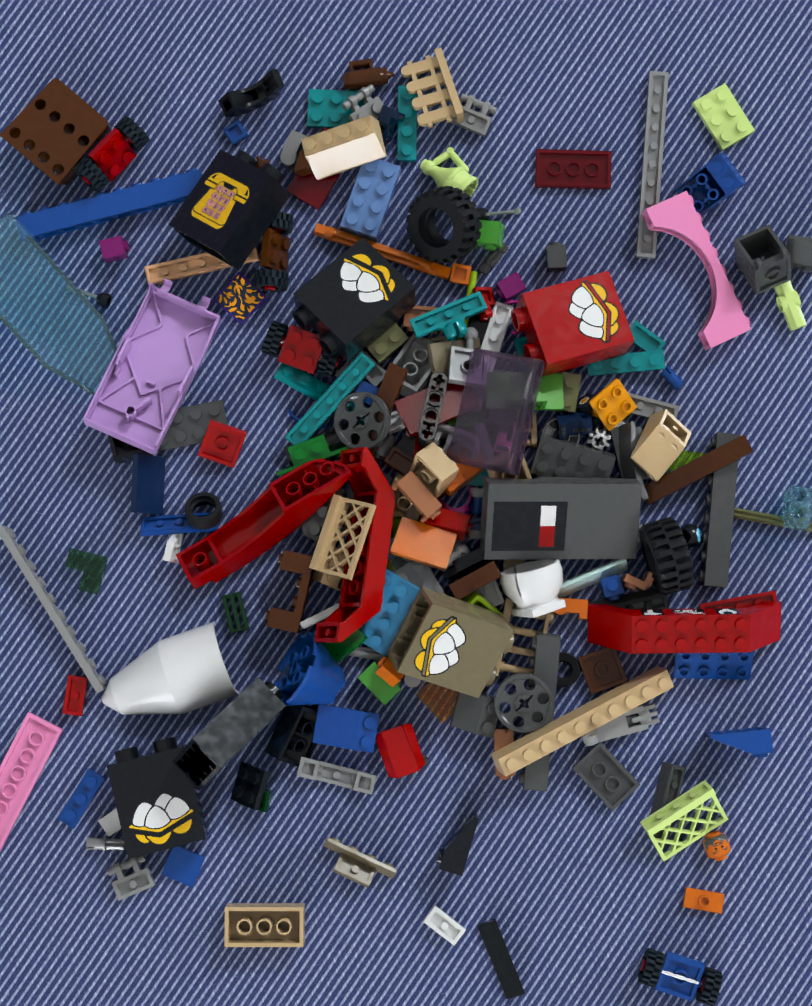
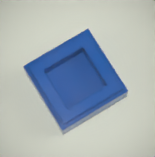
[222,120,249,147]

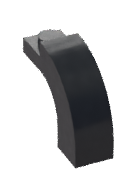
[218,69,285,118]

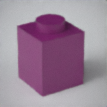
[99,235,130,263]
[495,272,526,303]

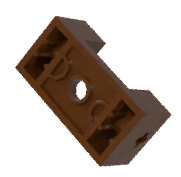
[264,550,314,633]

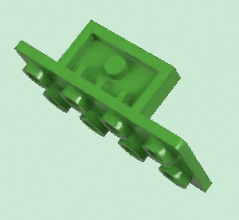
[486,372,564,411]

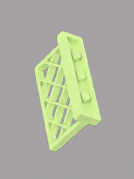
[640,780,729,861]

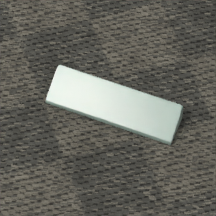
[557,559,628,598]

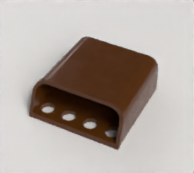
[0,78,112,185]

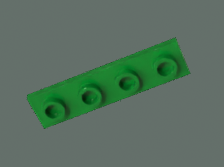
[276,434,349,476]

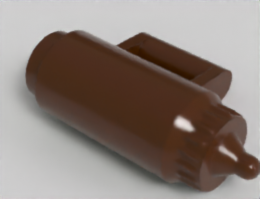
[342,58,395,91]

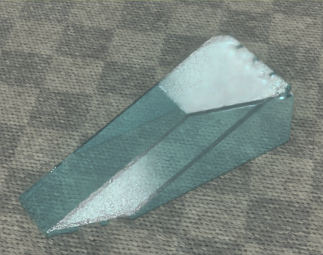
[0,210,117,395]

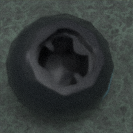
[680,524,702,548]

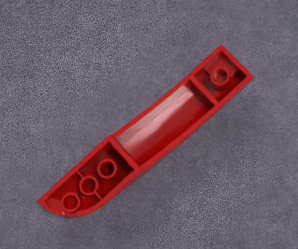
[176,458,352,590]

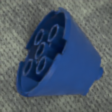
[274,632,346,706]

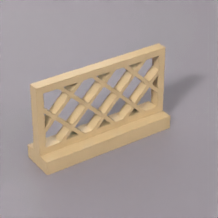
[309,494,376,581]

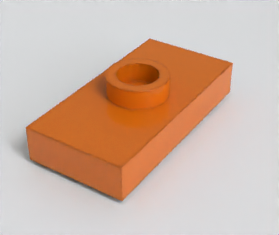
[682,887,725,914]

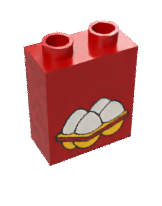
[511,271,635,377]

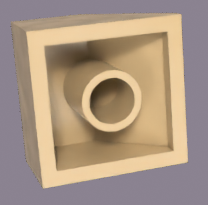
[409,442,459,499]

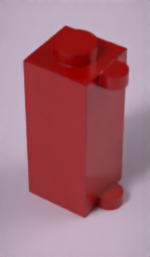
[420,508,473,541]

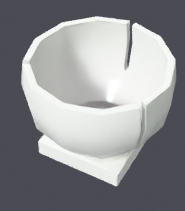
[500,559,566,618]

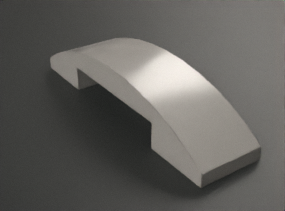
[297,756,377,795]

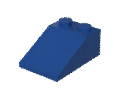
[312,704,380,753]
[705,727,773,758]

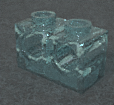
[781,485,812,531]

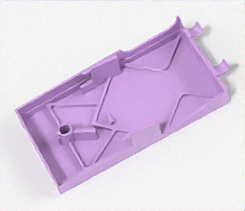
[83,279,221,455]

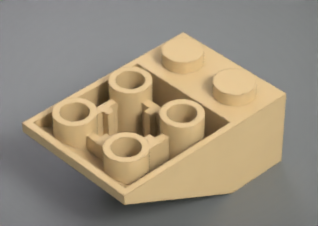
[630,409,692,482]

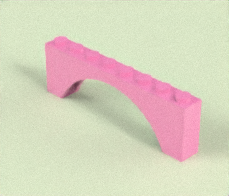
[641,191,751,351]

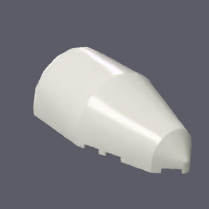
[102,621,239,715]

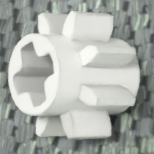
[587,426,611,450]

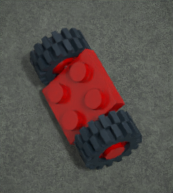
[73,116,150,193]
[262,320,341,379]

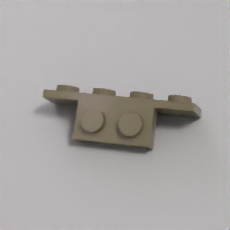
[323,837,398,888]

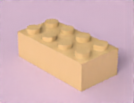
[224,903,305,947]

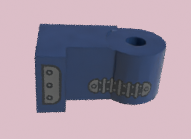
[377,105,405,144]
[556,412,593,439]

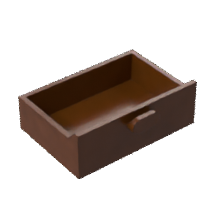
[448,561,502,599]

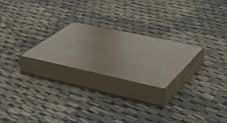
[427,337,481,382]

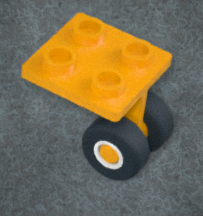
[576,378,637,431]

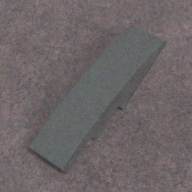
[619,421,649,501]

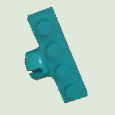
[409,291,488,341]

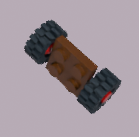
[253,211,293,292]

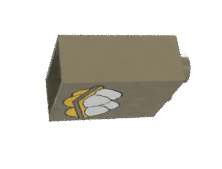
[387,586,514,698]

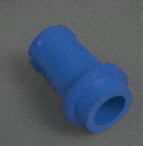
[660,366,683,390]
[470,497,482,515]

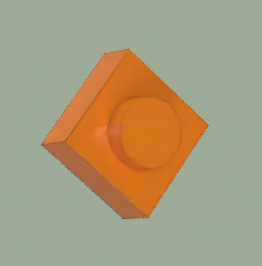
[449,263,472,286]

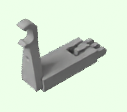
[582,703,660,746]

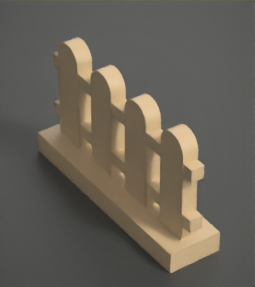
[401,48,464,128]

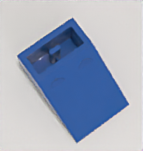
[675,153,746,216]

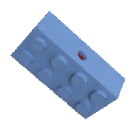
[340,159,401,242]

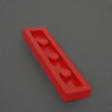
[698,590,777,609]

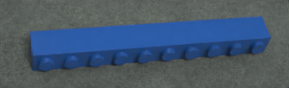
[16,168,203,243]

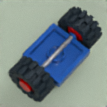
[638,948,723,1006]

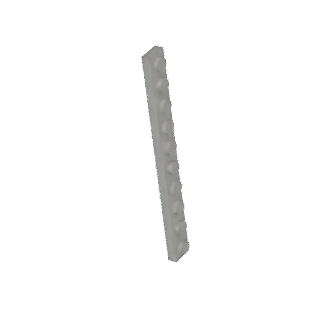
[636,71,669,259]
[0,526,107,694]

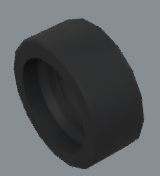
[185,492,222,530]

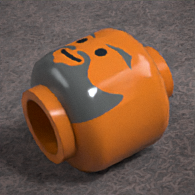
[703,830,731,861]

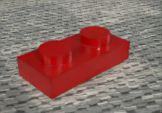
[62,675,88,716]

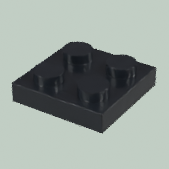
[230,761,271,811]

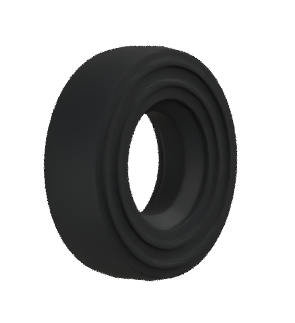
[557,652,580,687]

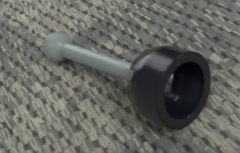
[476,207,521,220]
[67,284,112,309]

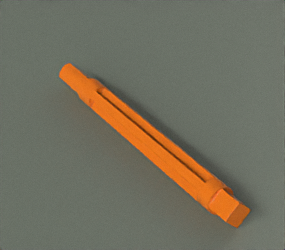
[314,223,452,280]

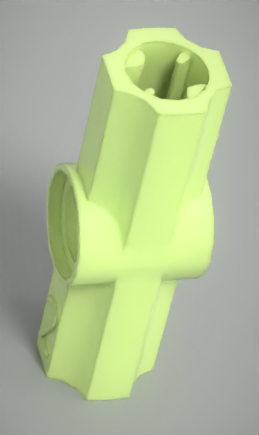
[774,281,807,331]

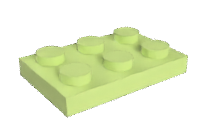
[692,83,755,151]

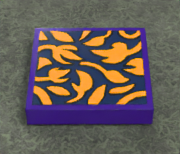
[214,272,267,326]

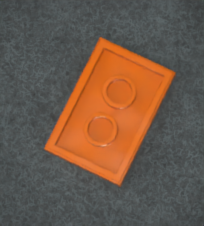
[390,517,458,571]

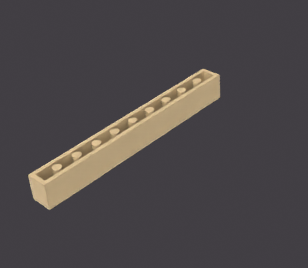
[491,666,674,776]

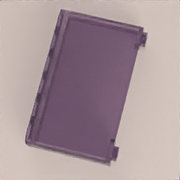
[447,348,545,476]

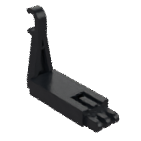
[444,548,497,582]

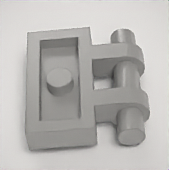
[342,84,384,122]
[450,94,497,137]
[107,855,156,901]

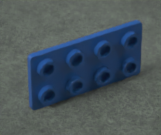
[673,651,754,680]

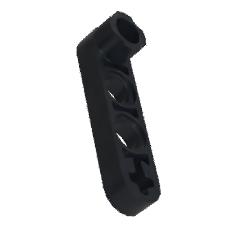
[417,372,448,448]

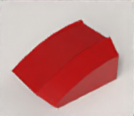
[376,723,425,778]

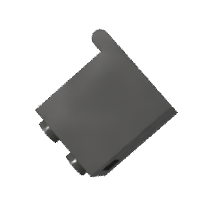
[734,224,791,295]

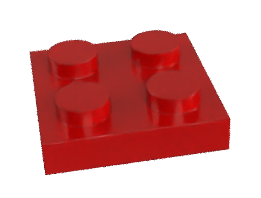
[197,419,247,468]

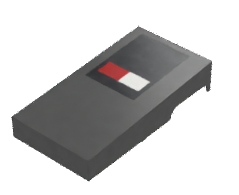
[469,475,642,560]

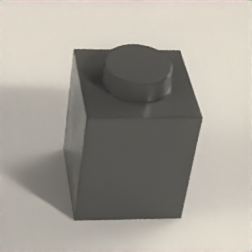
[545,242,567,272]

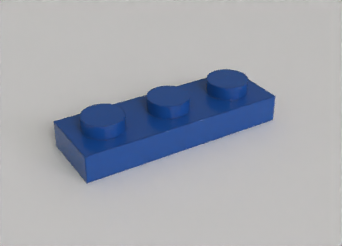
[57,768,106,829]

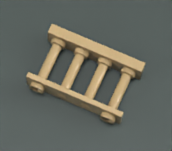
[496,598,554,676]

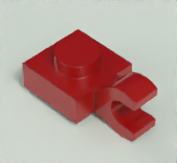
[472,287,495,321]

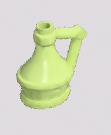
[420,147,478,197]

